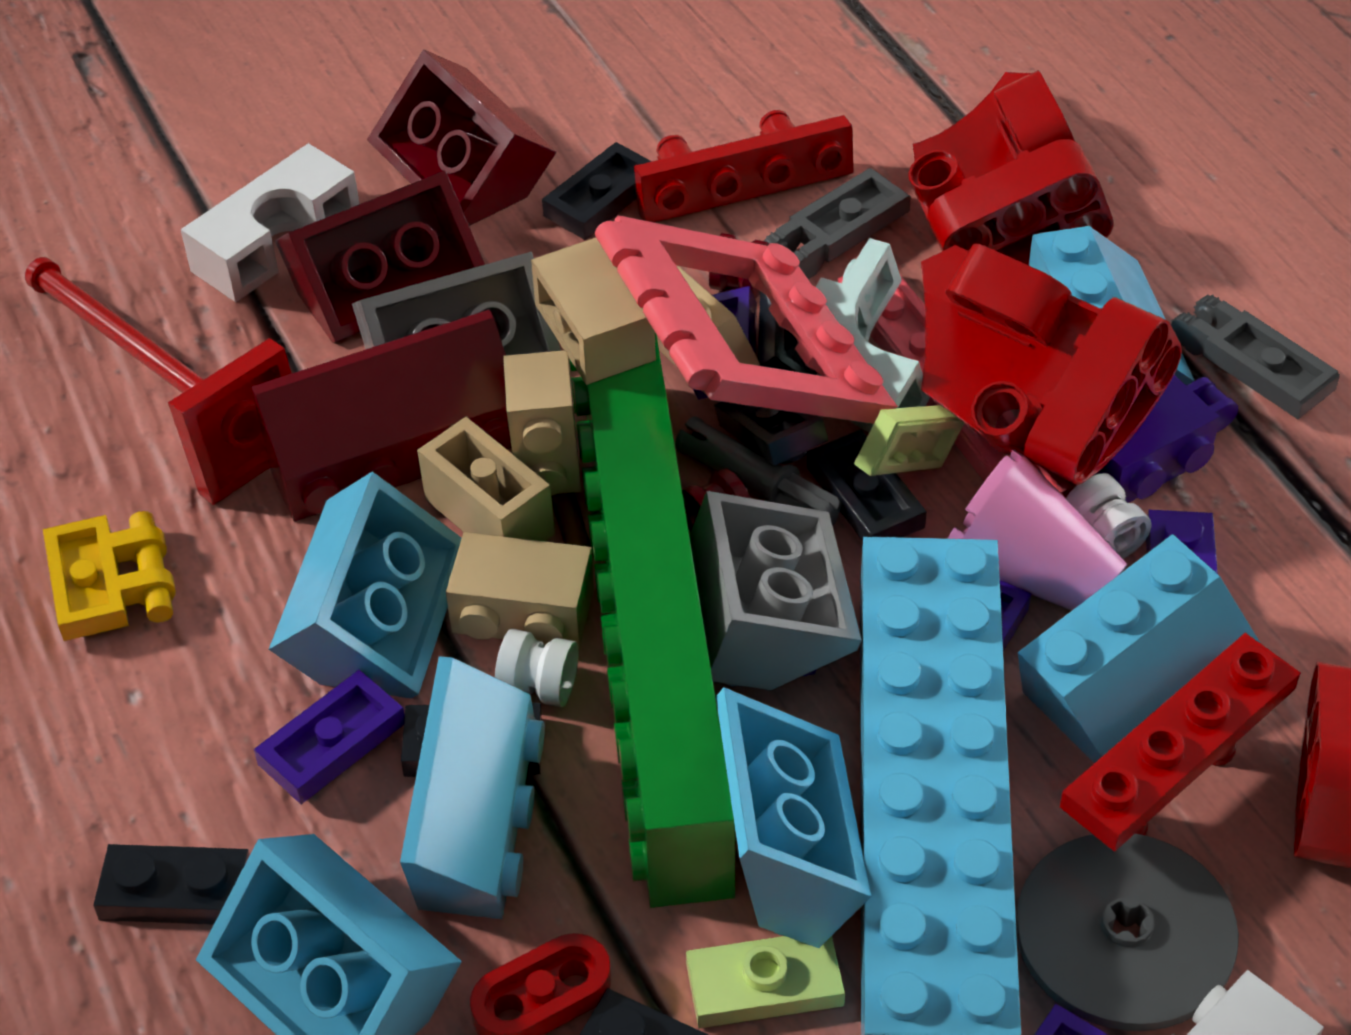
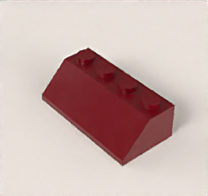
[252,310,512,522]

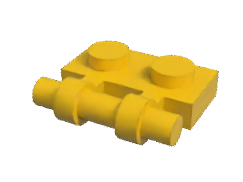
[42,511,176,641]

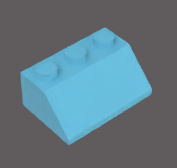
[1029,226,1195,385]
[268,472,462,699]
[1017,534,1260,763]
[400,656,545,919]
[716,687,871,948]
[196,834,462,1035]

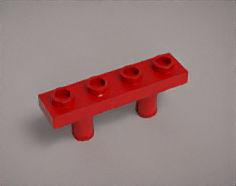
[634,110,854,223]
[1059,633,1301,852]

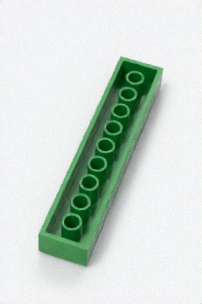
[569,333,735,908]

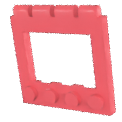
[595,215,898,424]

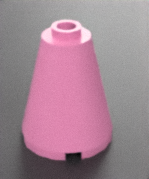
[948,449,1127,611]

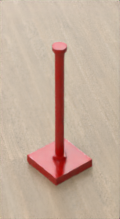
[25,257,292,505]

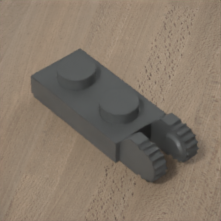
[764,168,911,279]
[1171,294,1340,419]

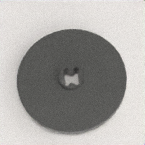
[1016,834,1239,1031]

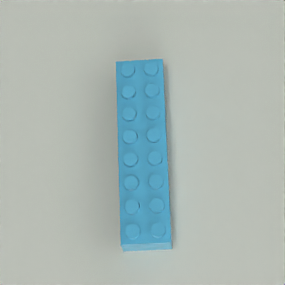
[860,537,1021,1035]

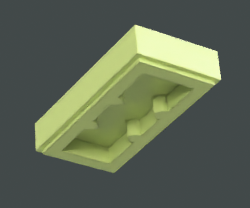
[854,405,964,476]
[686,936,845,1029]

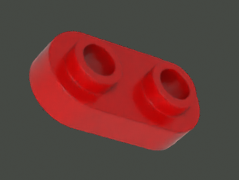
[470,933,611,1035]

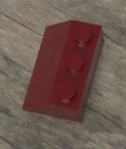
[367,49,557,226]
[275,170,485,343]

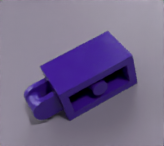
[1093,375,1238,503]

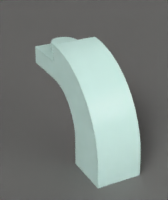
[816,238,930,433]

